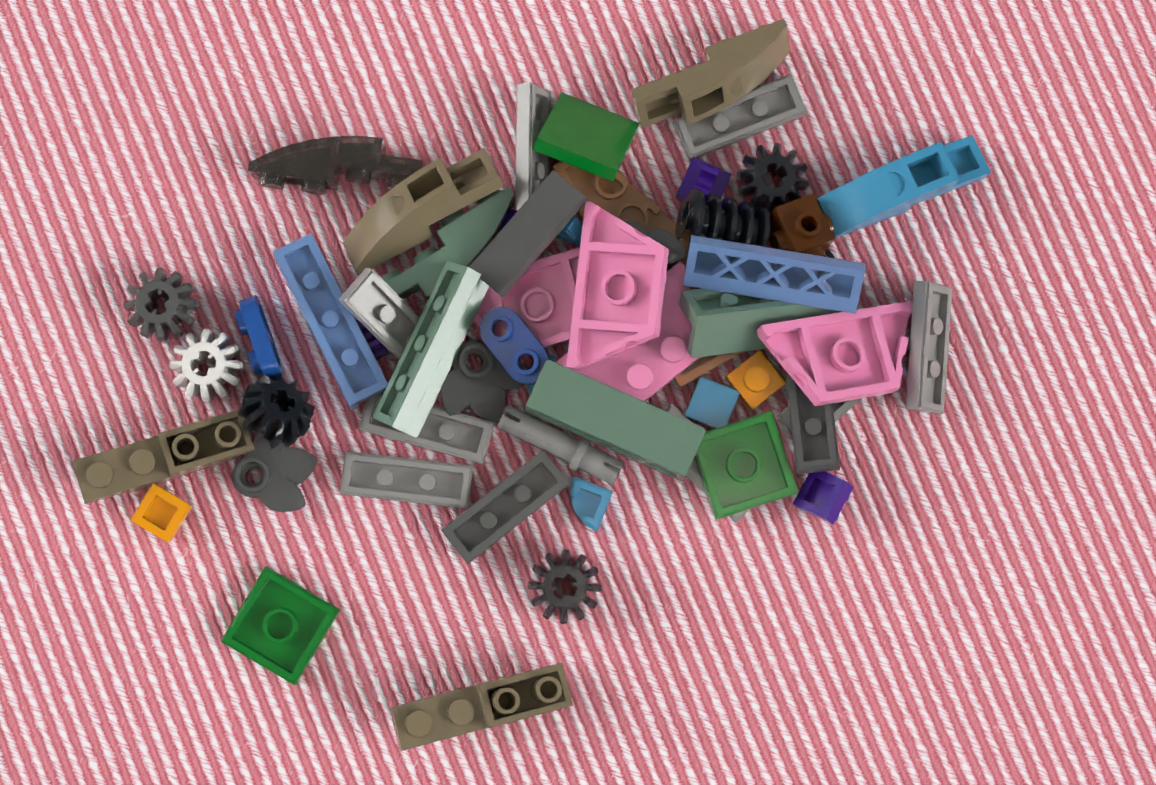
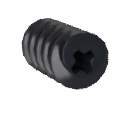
[675,188,771,247]

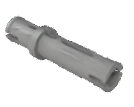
[497,404,624,486]

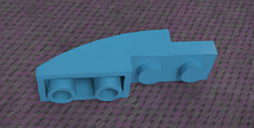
[817,135,991,238]

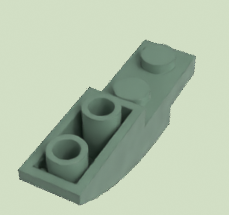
[381,186,515,300]

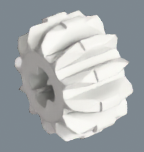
[169,329,245,403]

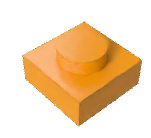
[725,350,786,411]
[130,483,193,543]

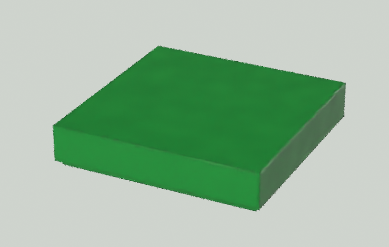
[533,92,640,181]
[695,411,799,520]
[221,566,341,685]

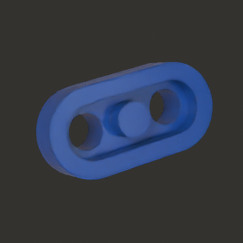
[234,295,284,379]
[480,307,551,385]

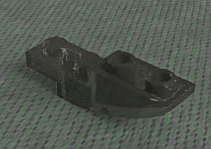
[248,136,425,195]

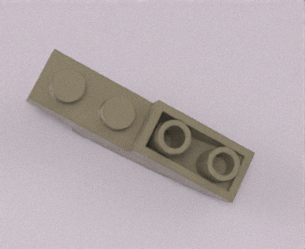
[631,19,790,128]
[343,148,504,276]
[72,410,255,504]
[389,663,573,751]

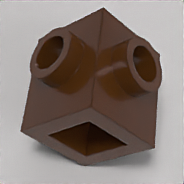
[769,194,835,257]

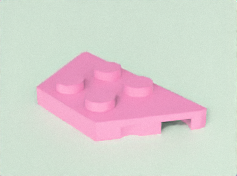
[566,201,669,370]
[474,247,580,348]
[556,261,700,402]
[756,301,913,406]

